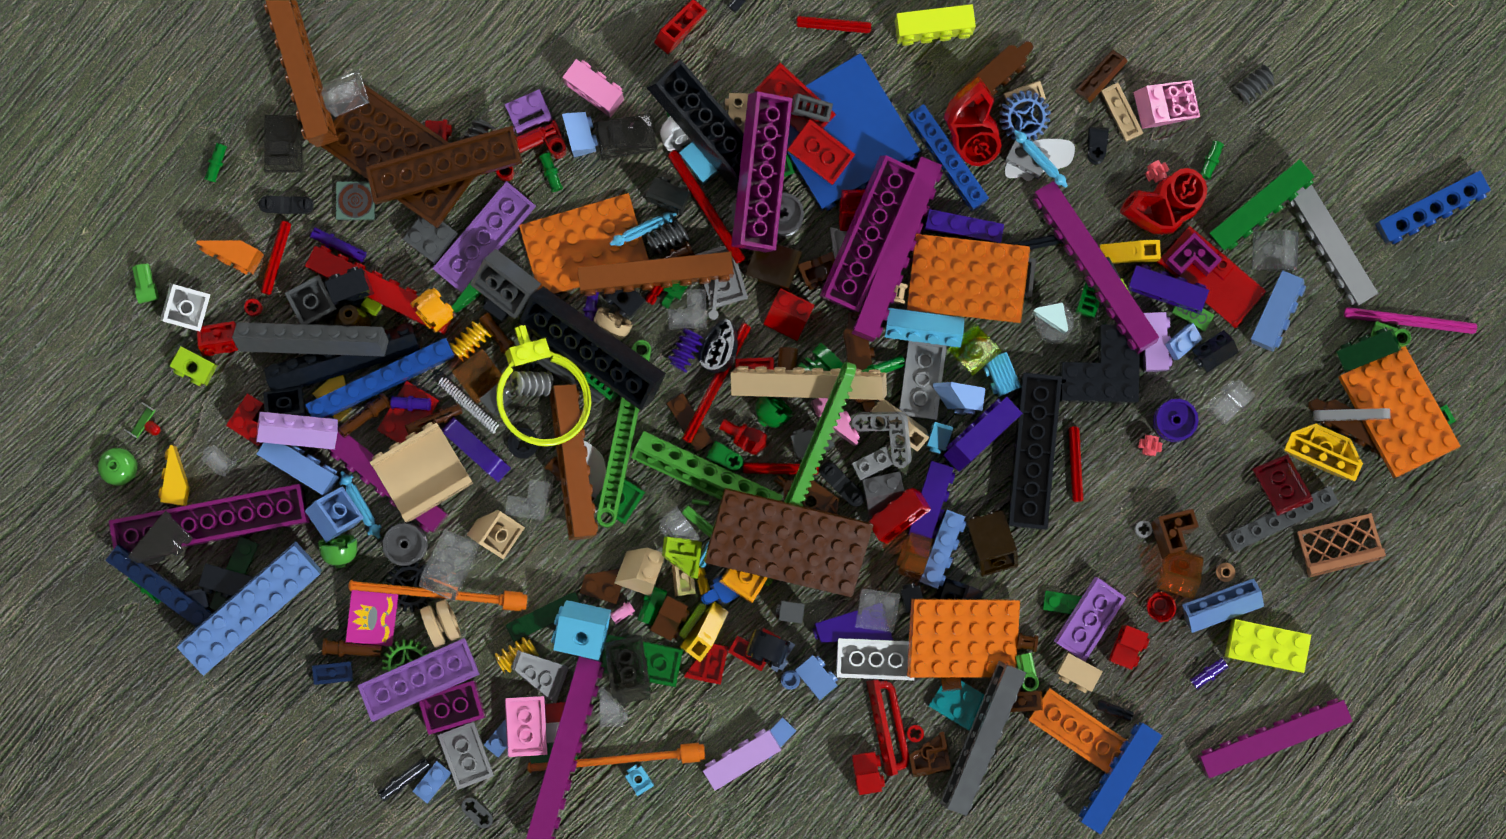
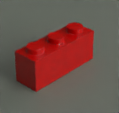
[869,488,931,544]

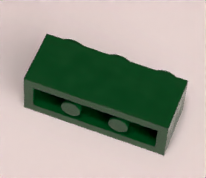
[1336,327,1402,373]

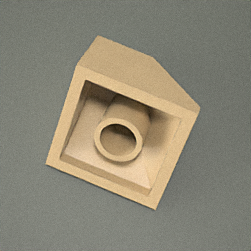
[467,510,525,560]

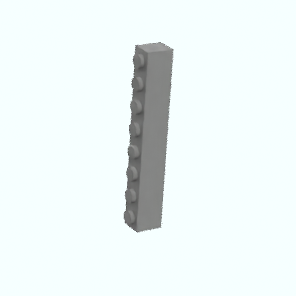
[1275,172,1379,307]

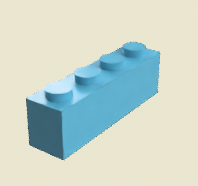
[885,308,964,347]

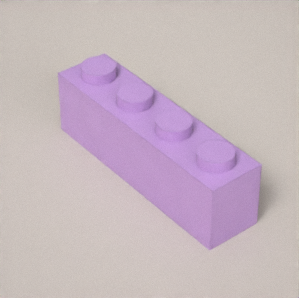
[256,412,338,450]
[703,729,782,791]

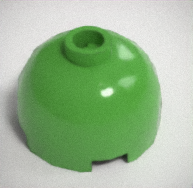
[98,448,138,486]
[318,534,358,568]

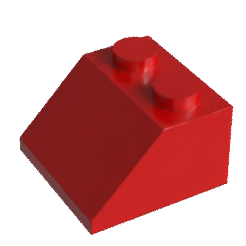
[763,288,815,341]

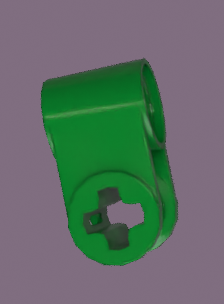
[706,441,744,471]

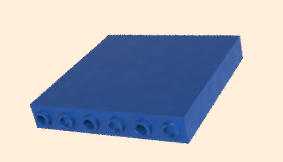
[786,53,920,211]

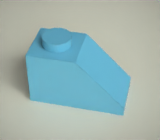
[926,422,953,454]

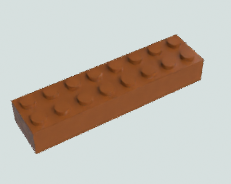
[264,0,338,148]

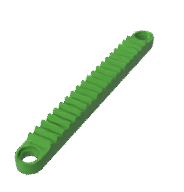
[597,340,651,528]
[785,362,856,506]

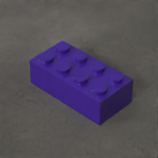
[944,397,1023,472]

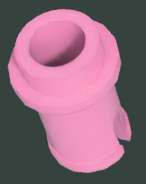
[610,602,635,624]

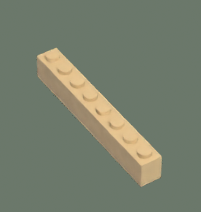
[731,366,887,400]

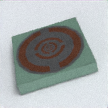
[336,182,375,220]

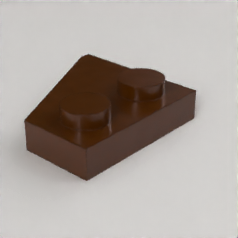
[580,569,622,604]

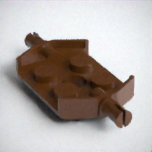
[774,475,839,515]

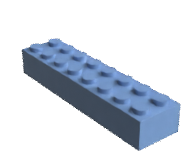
[177,541,322,676]

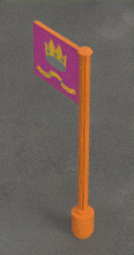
[346,580,527,646]

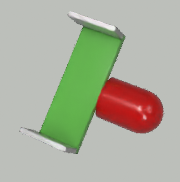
[124,402,161,439]

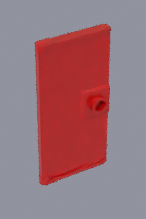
[1157,225,1266,329]

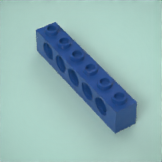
[907,104,989,212]
[1375,171,1491,245]

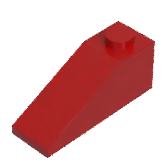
[654,0,707,55]

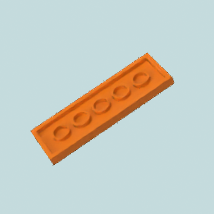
[1028,688,1128,774]

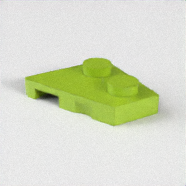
[662,537,702,579]

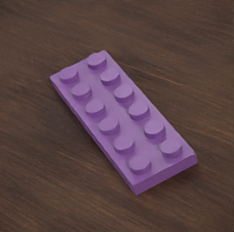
[432,181,536,293]
[357,638,480,722]

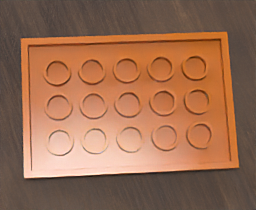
[519,193,649,295]
[907,234,1030,323]
[1338,346,1461,479]
[907,599,1020,678]

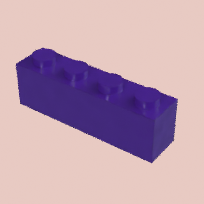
[924,209,1004,243]
[1128,264,1209,315]
[908,461,956,542]

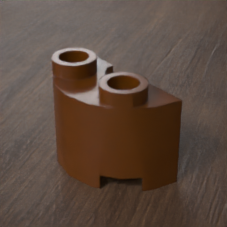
[798,252,835,290]

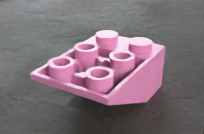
[1134,80,1200,129]
[811,398,860,446]

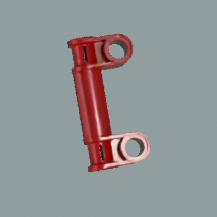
[496,120,567,182]

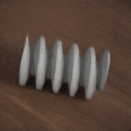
[510,371,553,396]

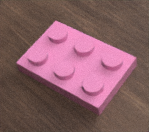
[505,696,547,757]

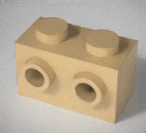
[725,93,748,133]
[1056,653,1103,693]

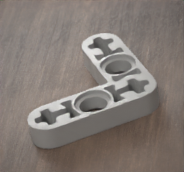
[852,411,912,468]

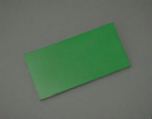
[602,635,683,687]

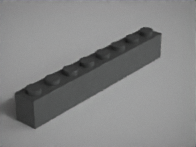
[232,322,389,356]
[939,661,1026,816]

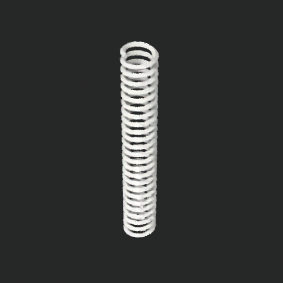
[438,377,499,434]

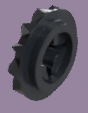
[508,428,538,459]

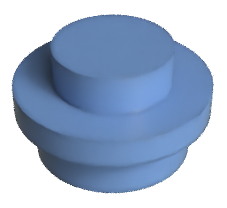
[781,670,800,690]

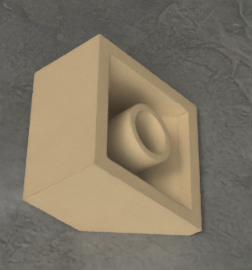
[614,547,665,596]

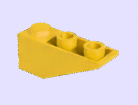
[1099,240,1161,263]
[158,445,190,506]
[680,601,729,662]

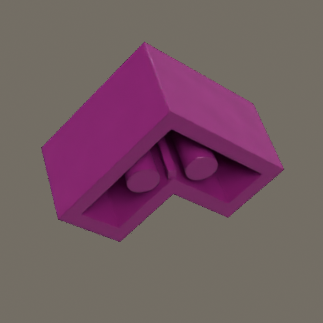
[1166,233,1222,276]

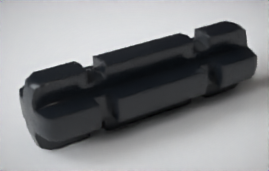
[1096,700,1134,722]

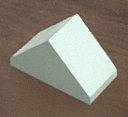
[1032,303,1068,334]

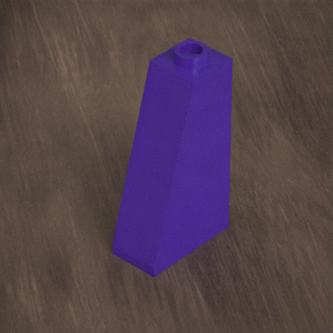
[812,603,893,642]

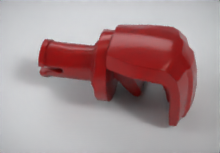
[719,419,767,455]

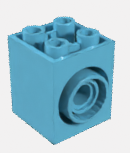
[551,600,611,660]

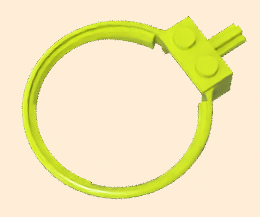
[496,325,591,446]

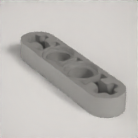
[1313,408,1391,421]

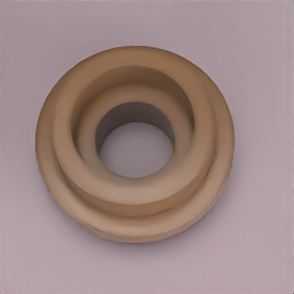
[1216,563,1235,582]

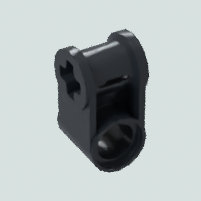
[1088,127,1109,165]

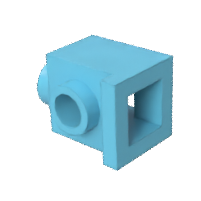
[625,765,654,796]

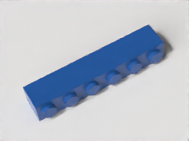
[1078,722,1162,835]

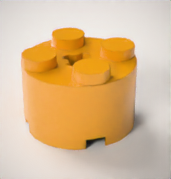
[410,288,454,333]

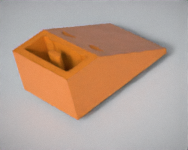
[196,240,264,275]

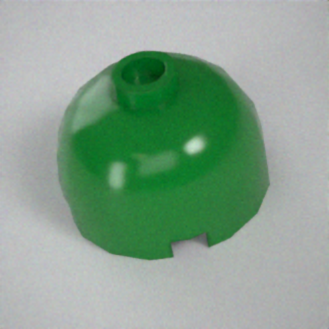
[755,396,793,428]

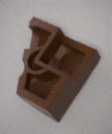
[909,732,951,778]

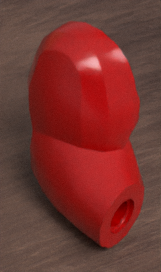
[944,76,1002,166]
[1120,168,1207,234]

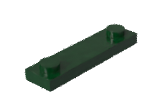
[209,537,259,610]
[505,591,581,642]

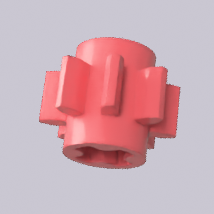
[1145,160,1170,184]
[1138,435,1163,456]

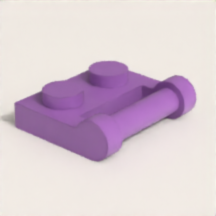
[505,89,553,136]

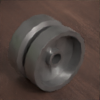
[777,192,804,238]
[383,523,428,566]

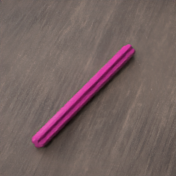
[1344,307,1477,334]

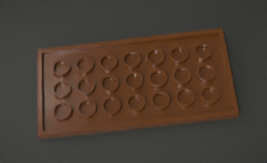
[321,83,475,228]
[704,488,874,597]

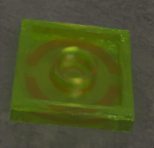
[949,326,1002,376]
[679,603,707,639]

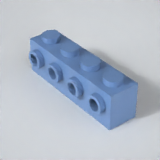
[1251,270,1306,352]
[918,510,967,589]
[1182,579,1264,633]

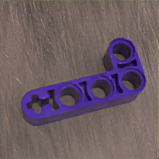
[442,417,511,483]

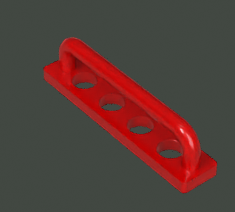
[866,679,909,776]

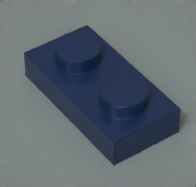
[312,662,353,685]

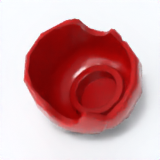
[1146,592,1176,622]

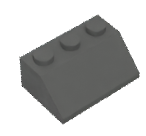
[470,249,541,319]

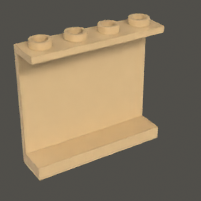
[370,422,474,523]

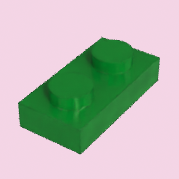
[1042,591,1082,614]

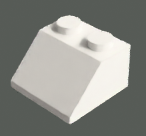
[160,283,210,331]

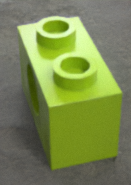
[170,346,218,386]

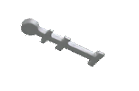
[709,279,722,320]

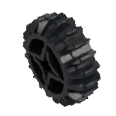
[385,561,437,612]

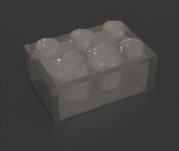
[419,529,480,601]

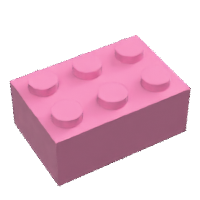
[563,59,624,118]

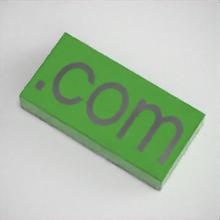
[1171,306,1214,332]

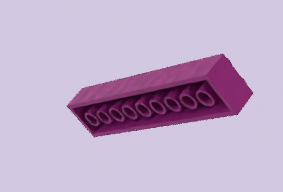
[109,484,310,556]

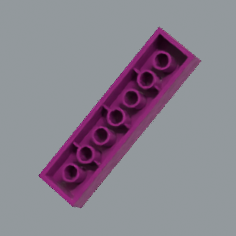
[731,91,793,252]
[819,155,920,312]

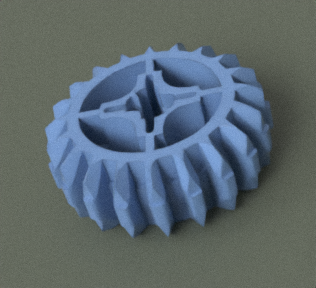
[999,90,1051,140]

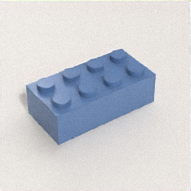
[257,443,340,496]

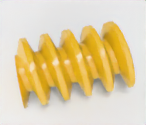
[449,321,492,362]
[495,637,539,674]

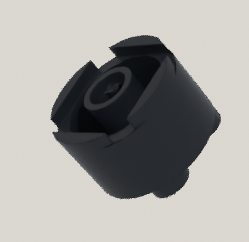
[746,629,790,668]

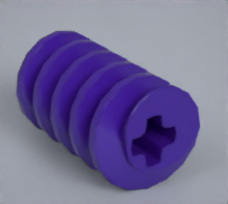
[668,329,704,373]

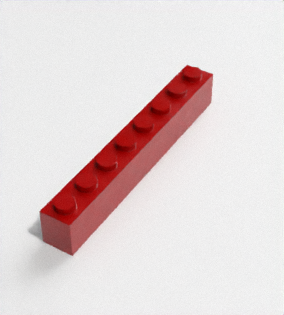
[305,245,454,335]

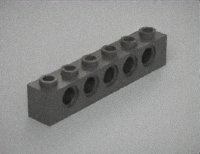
[1223,486,1339,552]

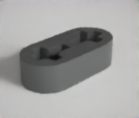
[461,797,494,828]

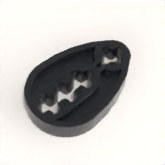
[699,319,738,373]

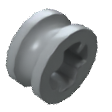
[1134,521,1153,538]

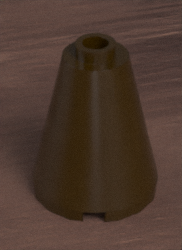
[333,305,371,327]

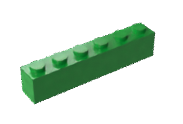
[1210,159,1315,251]

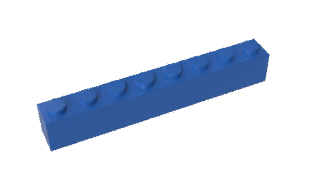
[305,338,454,418]

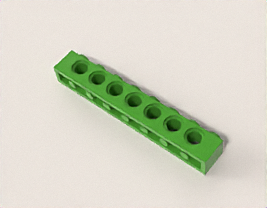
[631,431,783,501]

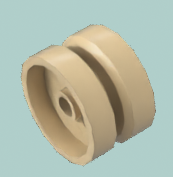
[420,599,462,648]

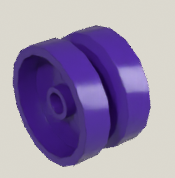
[1152,399,1199,443]

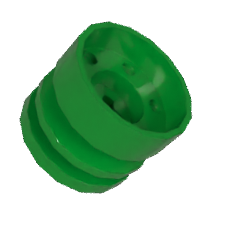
[797,343,843,371]

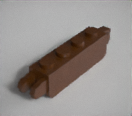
[958,41,1033,96]
[843,311,878,412]
[1308,399,1381,457]

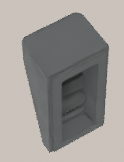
[791,93,833,123]

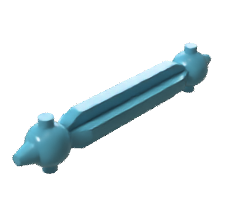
[1014,130,1068,188]
[610,212,677,246]
[339,471,382,539]

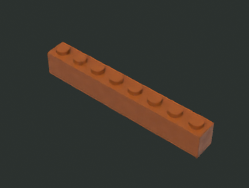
[578,252,734,296]
[549,384,598,540]

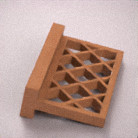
[1297,513,1386,578]

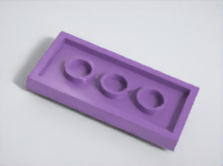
[1054,577,1126,662]

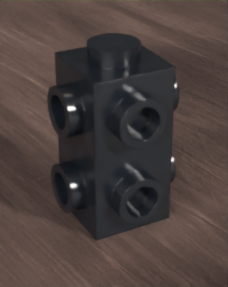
[1192,330,1239,373]

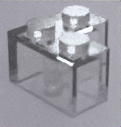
[668,289,707,331]
[1206,379,1256,425]
[505,479,551,521]

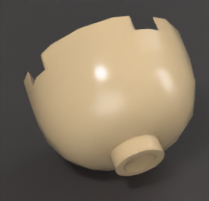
[593,307,633,341]

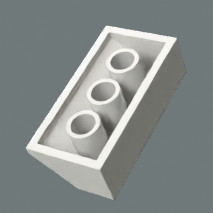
[836,638,915,681]

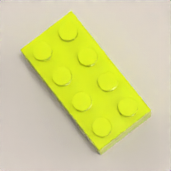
[895,4,976,46]
[1224,619,1311,673]

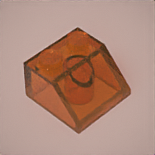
[452,349,507,404]
[1157,552,1204,599]

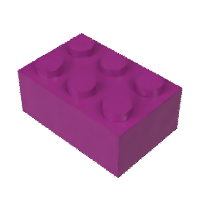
[419,680,486,735]

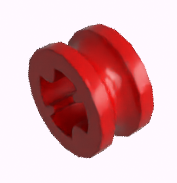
[244,299,263,317]
[907,725,924,742]

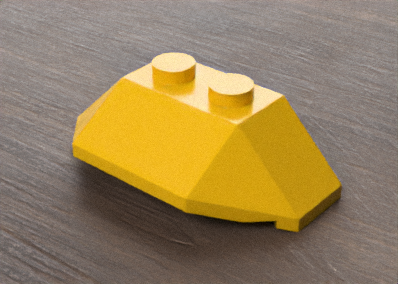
[1284,423,1363,482]

